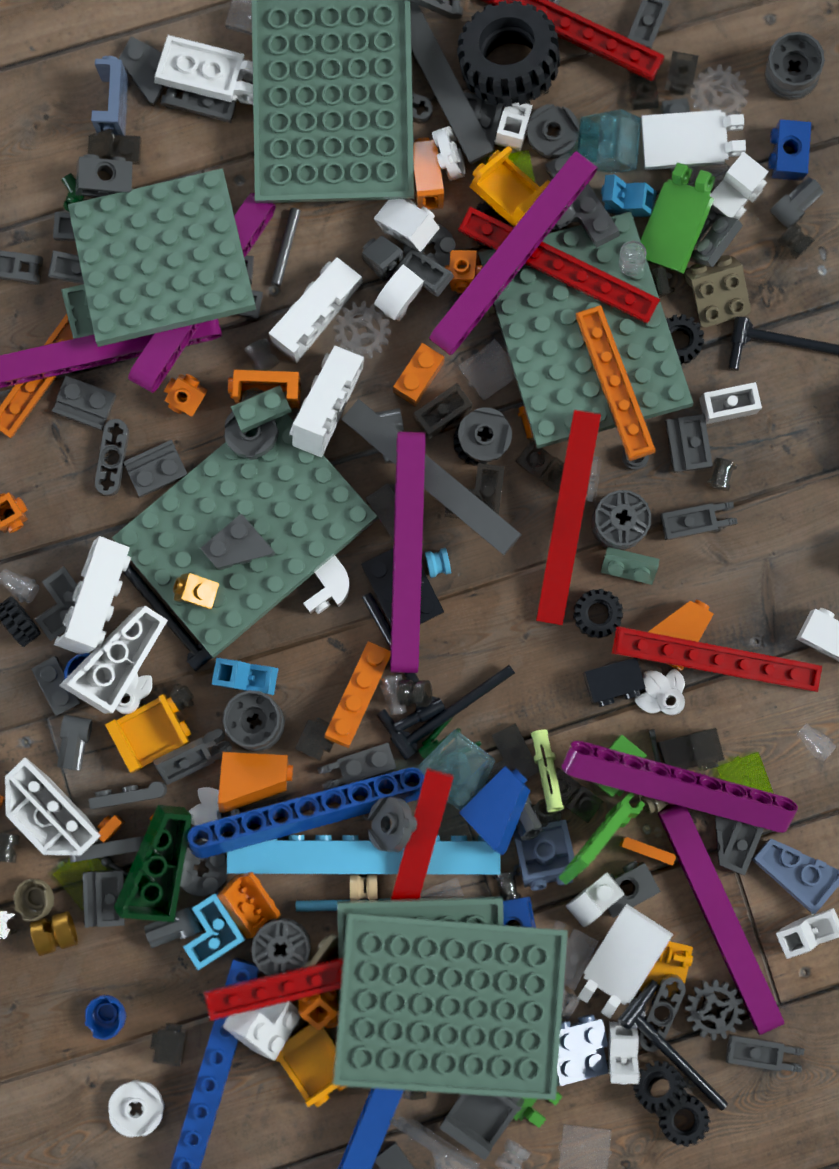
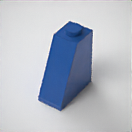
[459,766,531,856]

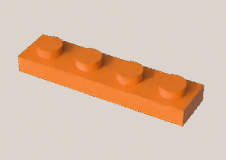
[324,641,391,749]

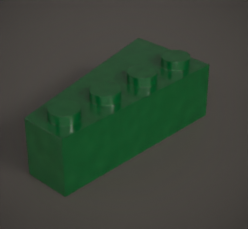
[114,805,192,922]

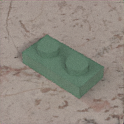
[231,385,292,433]
[600,547,660,585]

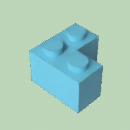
[184,892,246,970]

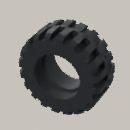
[457,1,560,107]

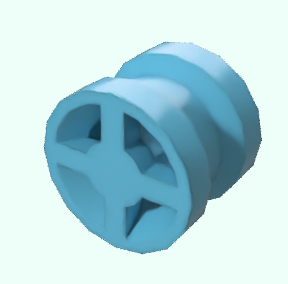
[425,548,451,578]

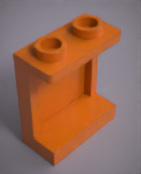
[228,370,301,409]

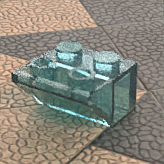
[578,109,641,173]

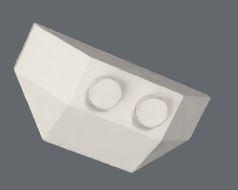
[5,757,101,856]

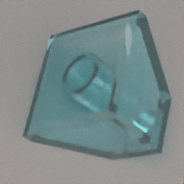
[419,729,495,811]

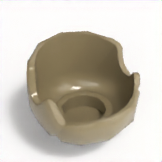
[14,878,55,921]

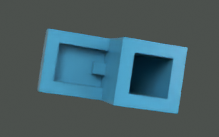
[601,174,656,217]
[212,658,279,695]

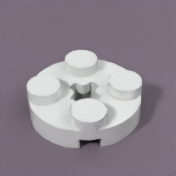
[432,126,466,181]
[109,1080,165,1137]

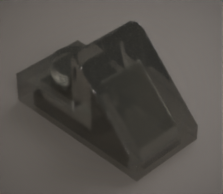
[88,129,142,165]

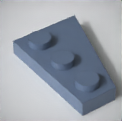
[752,839,839,914]

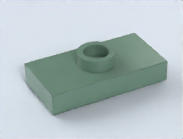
[61,284,94,339]

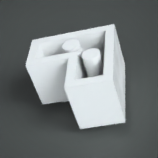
[710,152,769,220]
[223,1001,301,1061]

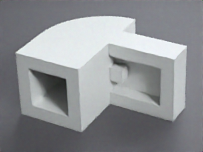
[495,103,532,151]
[374,264,424,321]
[303,555,350,614]
[566,872,625,928]
[776,908,839,959]
[608,1022,639,1084]

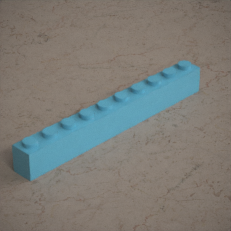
[227,835,500,875]

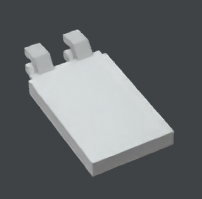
[155,35,253,105]
[641,110,746,170]
[578,904,673,1018]

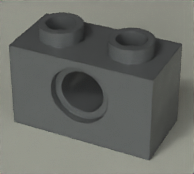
[76,154,133,197]
[607,860,661,918]

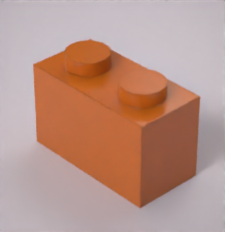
[393,343,445,407]

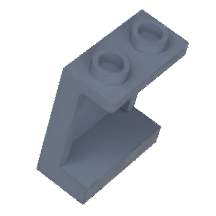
[91,56,128,138]

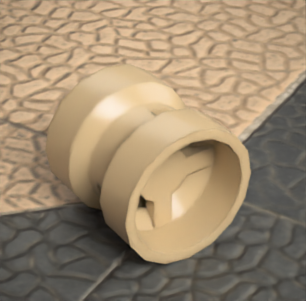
[350,874,378,901]

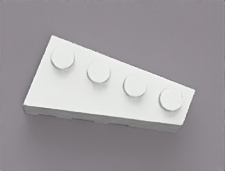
[269,257,362,364]
[290,345,364,458]
[54,536,131,654]
[59,606,168,714]

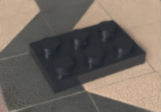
[361,548,444,625]

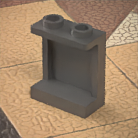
[440,1094,525,1161]

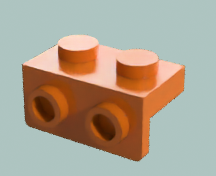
[217,872,281,939]

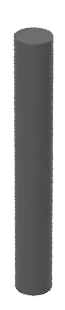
[271,208,301,286]

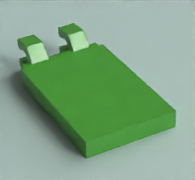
[641,162,716,274]
[558,792,645,885]

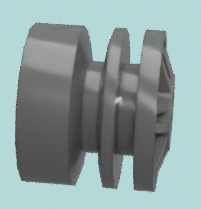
[765,32,825,100]
[591,490,651,550]
[223,690,285,751]
[252,918,312,976]

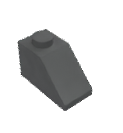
[362,235,403,282]

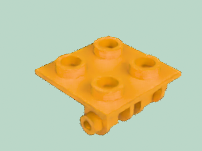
[639,941,693,998]

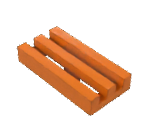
[619,836,676,865]

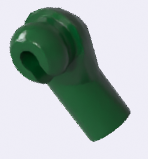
[61,173,84,212]

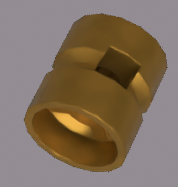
[30,911,78,956]

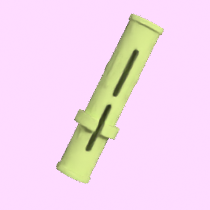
[531,730,564,812]

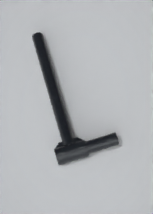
[728,316,839,371]
[122,564,213,671]
[362,592,445,734]
[377,665,515,760]
[618,979,728,1111]

